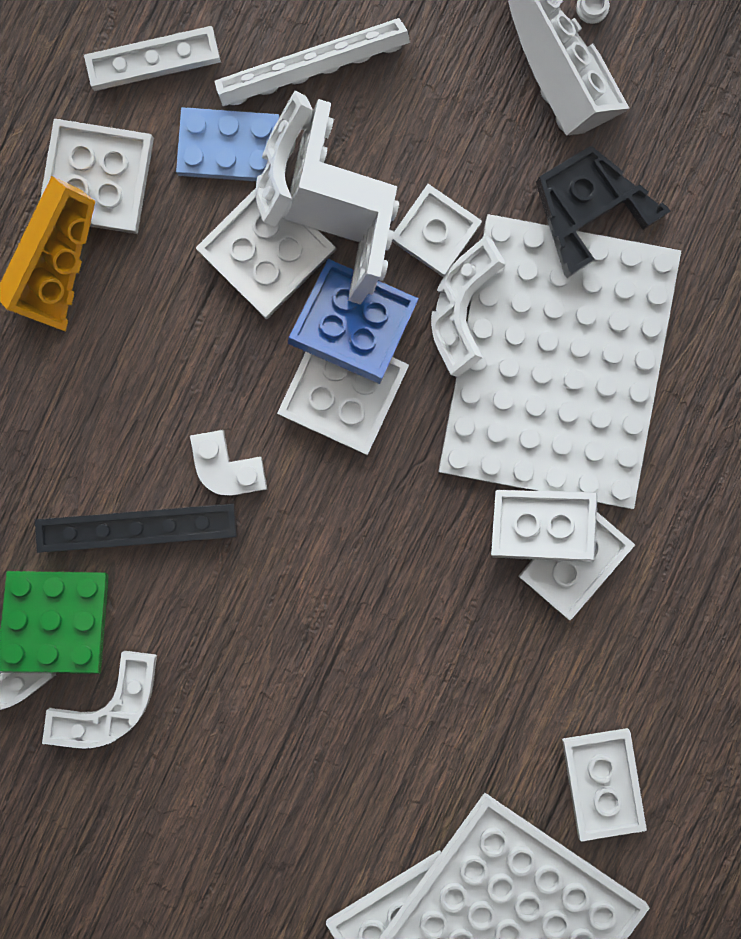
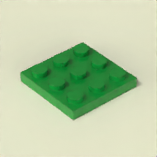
[0,571,109,674]

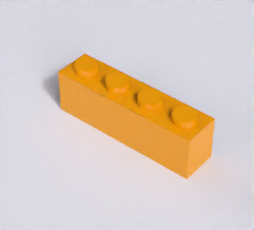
[0,176,95,332]

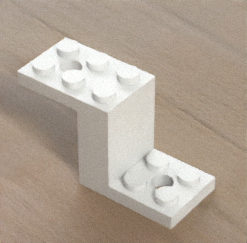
[284,99,399,304]

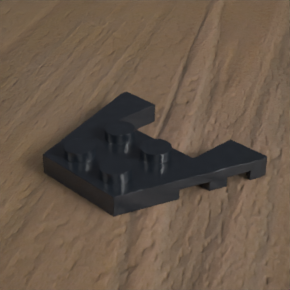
[536,146,670,278]

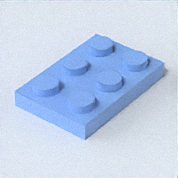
[176,107,280,181]

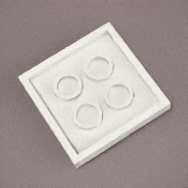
[40,119,154,234]
[196,188,336,319]
[277,352,409,456]

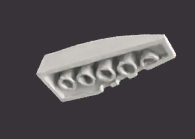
[508,0,630,136]

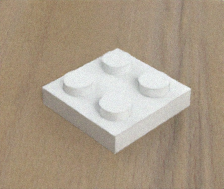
[392,184,482,277]

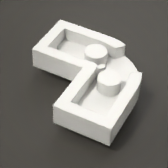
[190,430,267,495]

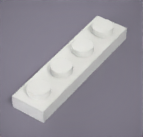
[84,26,221,91]

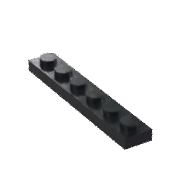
[35,504,238,553]

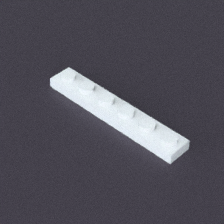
[214,18,410,106]

